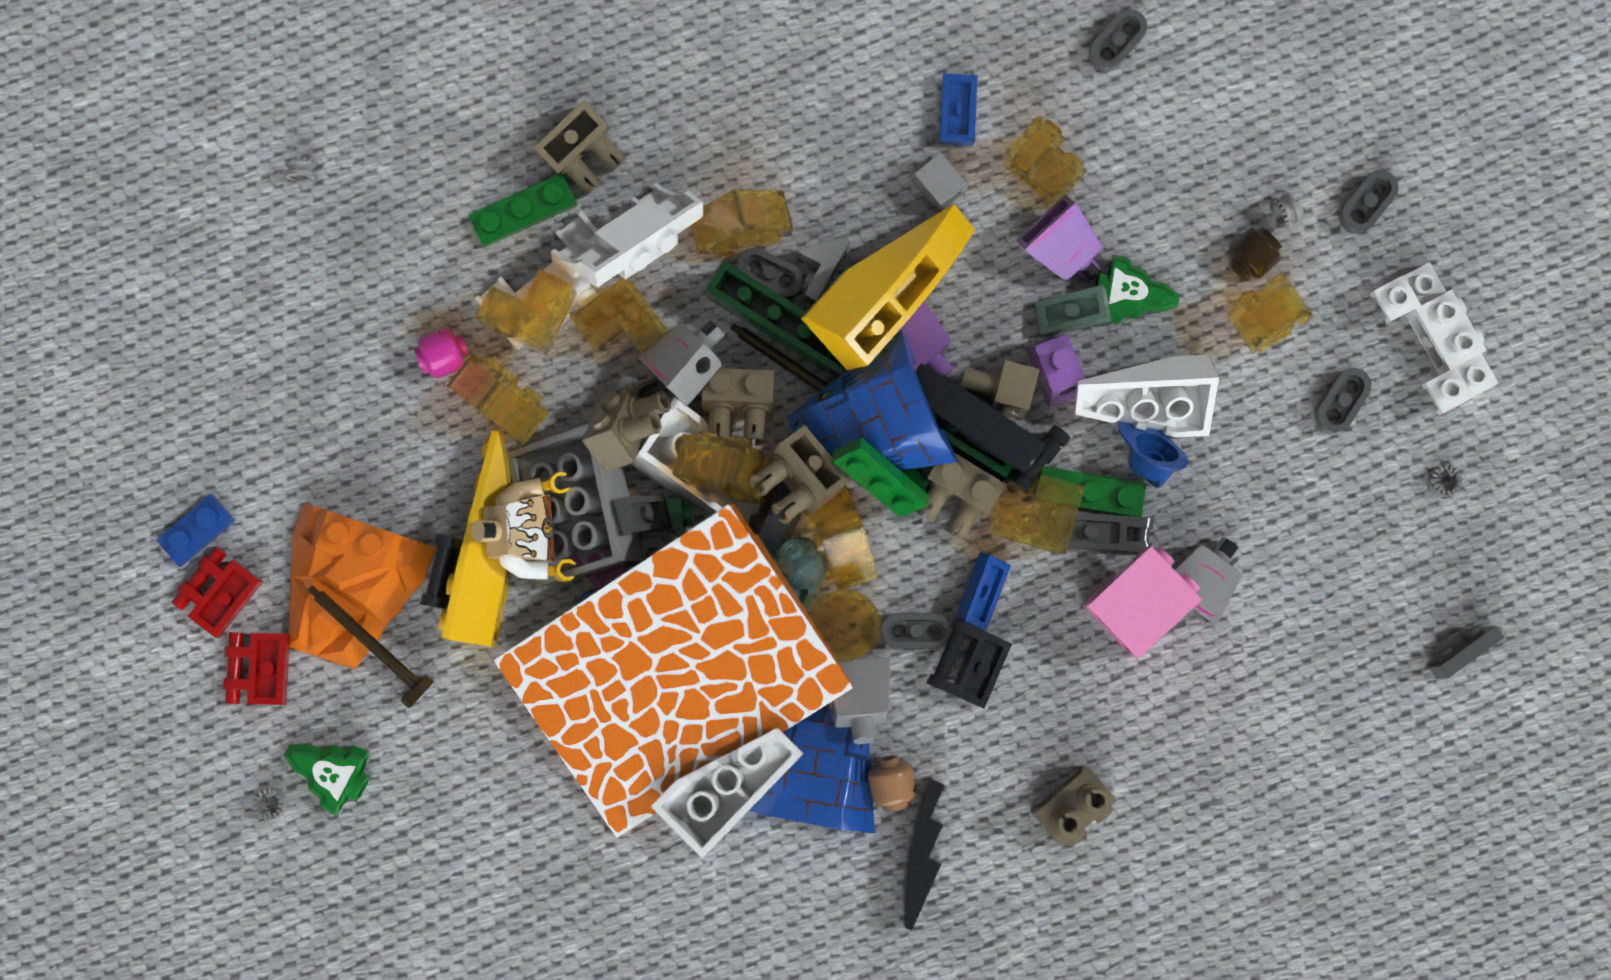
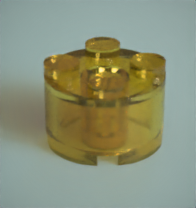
[1228,273,1313,354]
[810,589,881,662]

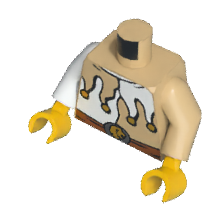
[471,472,576,583]

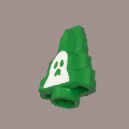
[1095,255,1180,324]
[283,744,370,816]

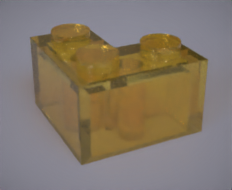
[1004,116,1087,206]
[691,189,794,258]
[475,269,577,356]
[569,277,669,354]
[447,353,550,445]
[672,431,768,505]
[988,474,1085,554]
[804,485,878,592]

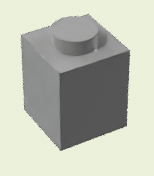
[912,152,968,212]

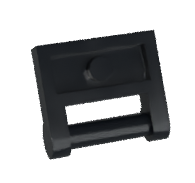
[1006,425,1071,494]
[420,534,463,609]
[926,618,1012,709]

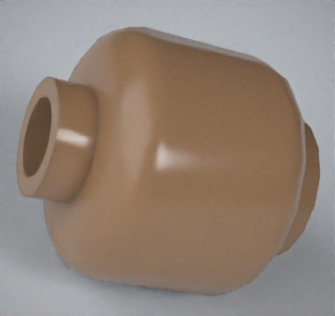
[868,755,917,811]

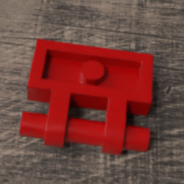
[172,546,263,638]
[222,632,290,705]

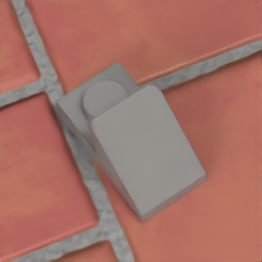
[796,237,850,305]

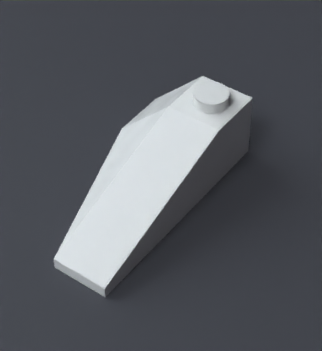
[1074,355,1219,438]
[631,397,762,524]
[651,728,803,858]

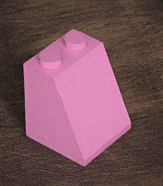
[1082,546,1203,659]

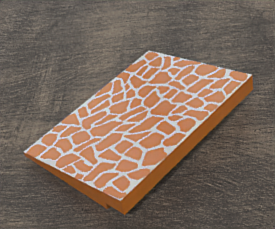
[493,504,854,838]

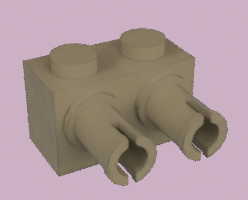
[533,100,627,196]
[958,360,1040,422]
[702,368,775,446]
[582,388,671,472]
[749,425,851,524]
[915,453,1007,541]
[1030,765,1117,847]

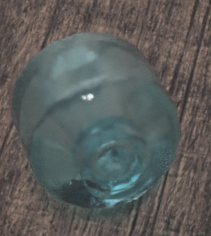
[775,537,828,590]

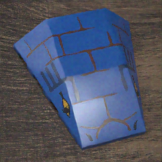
[787,329,958,477]
[749,704,875,833]

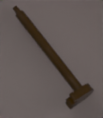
[731,324,829,392]
[308,585,434,708]

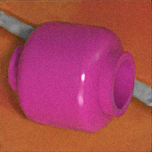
[414,328,469,378]

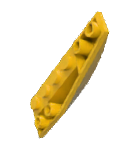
[801,204,976,371]
[439,430,512,647]

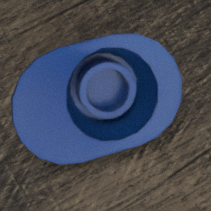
[1118,421,1189,488]

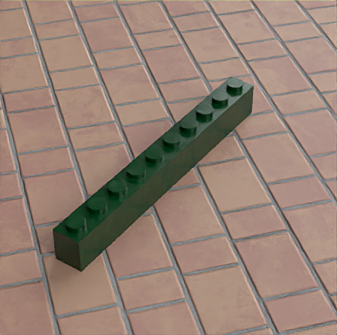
[705,261,1012,482]

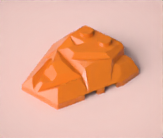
[288,502,436,669]

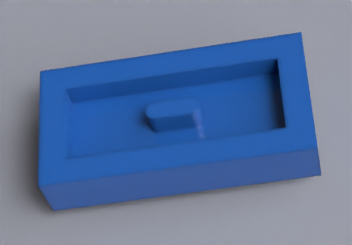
[939,73,978,146]
[156,494,235,567]
[955,552,1011,631]

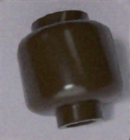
[1229,227,1282,279]

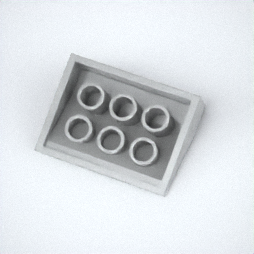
[507,424,644,588]

